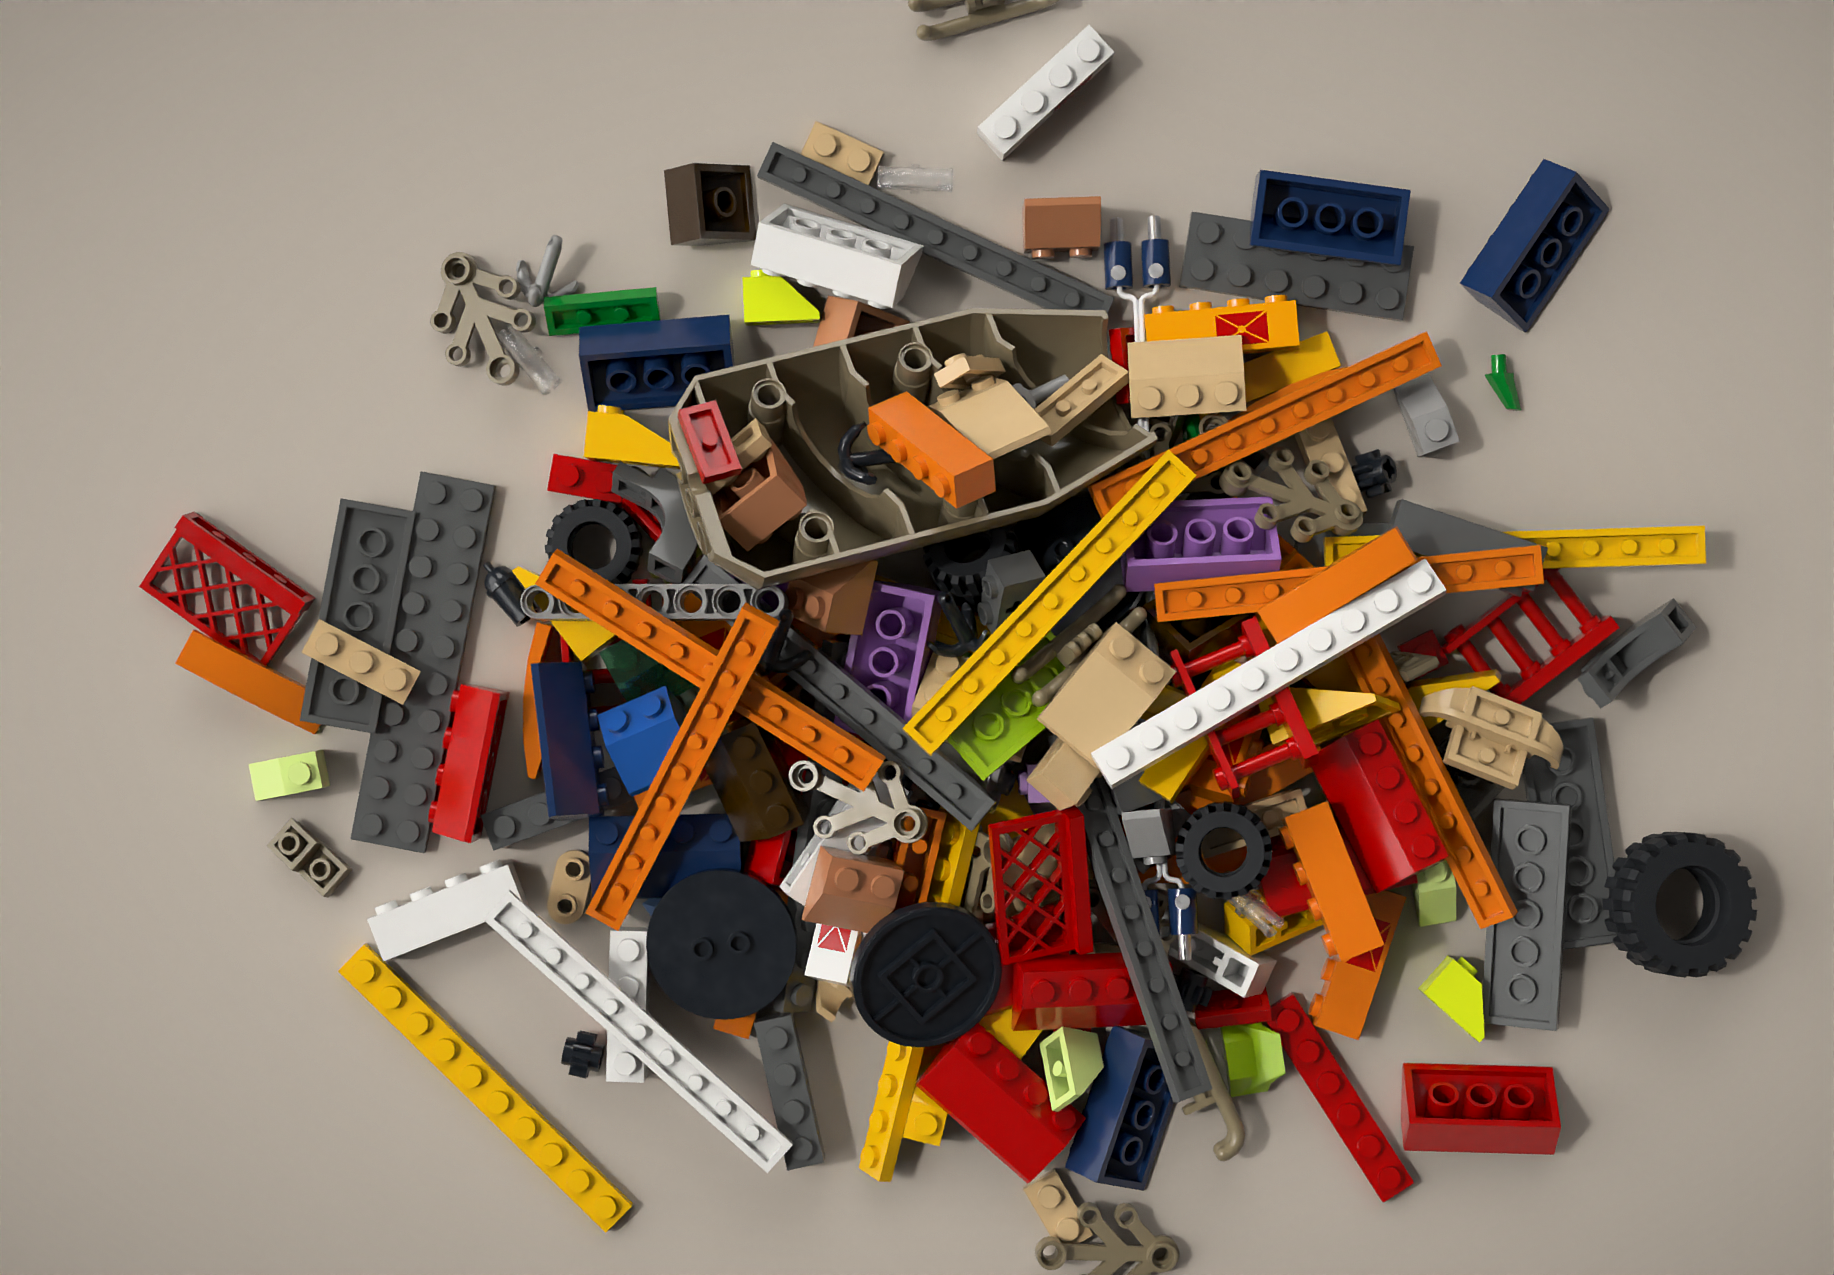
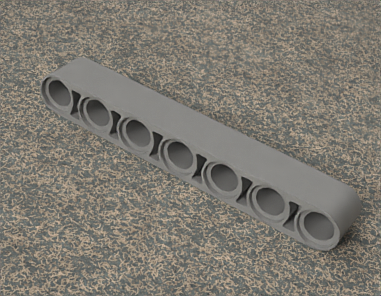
[520,584,789,621]

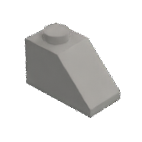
[1393,373,1460,457]
[1121,808,1176,865]

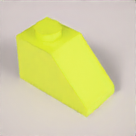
[742,270,821,326]
[1418,955,1485,1043]

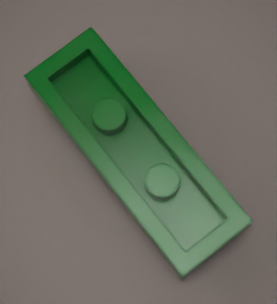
[544,287,661,336]

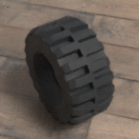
[1602,832,1757,978]

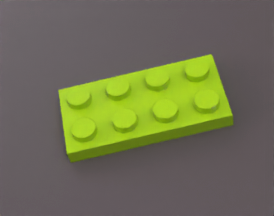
[947,631,1066,781]

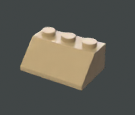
[1127,335,1247,418]

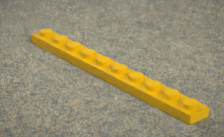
[902,449,1197,757]
[1323,526,1706,569]
[859,811,980,1182]
[338,943,633,1233]

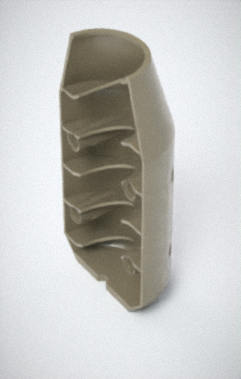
[668,308,1158,590]

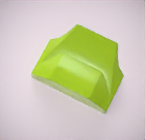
[1220,1022,1286,1097]

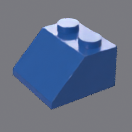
[597,686,686,797]

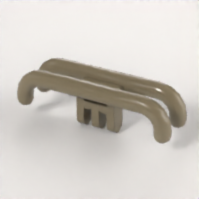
[908,0,1059,41]
[1011,584,1147,707]
[1182,1020,1245,1162]

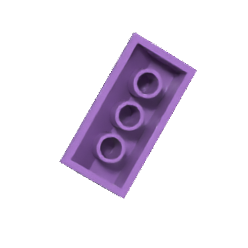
[1121,497,1282,592]
[834,580,942,734]

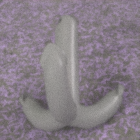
[516,235,579,307]

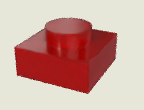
[1397,630,1449,680]

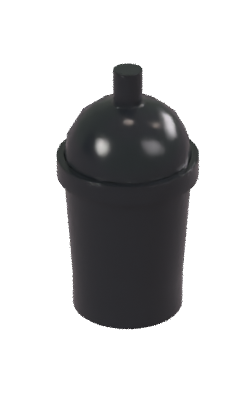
[483,561,540,627]

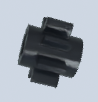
[1351,449,1397,498]
[1173,967,1214,1013]
[561,1031,605,1079]

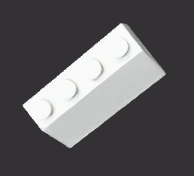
[751,204,924,309]

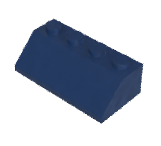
[1460,159,1609,333]
[1250,170,1411,266]
[579,315,735,412]
[531,662,609,821]
[589,813,743,899]
[1065,1026,1174,1191]

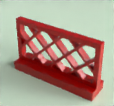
[139,511,316,666]
[988,805,1094,966]

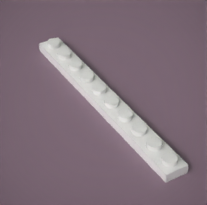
[1091,559,1446,789]
[483,890,793,1173]

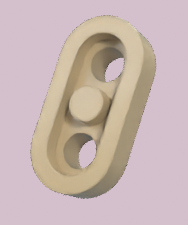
[547,849,591,924]

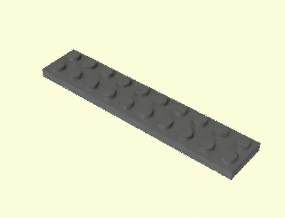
[350,471,496,853]

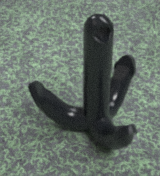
[837,421,897,485]
[927,591,991,658]
[754,608,812,677]

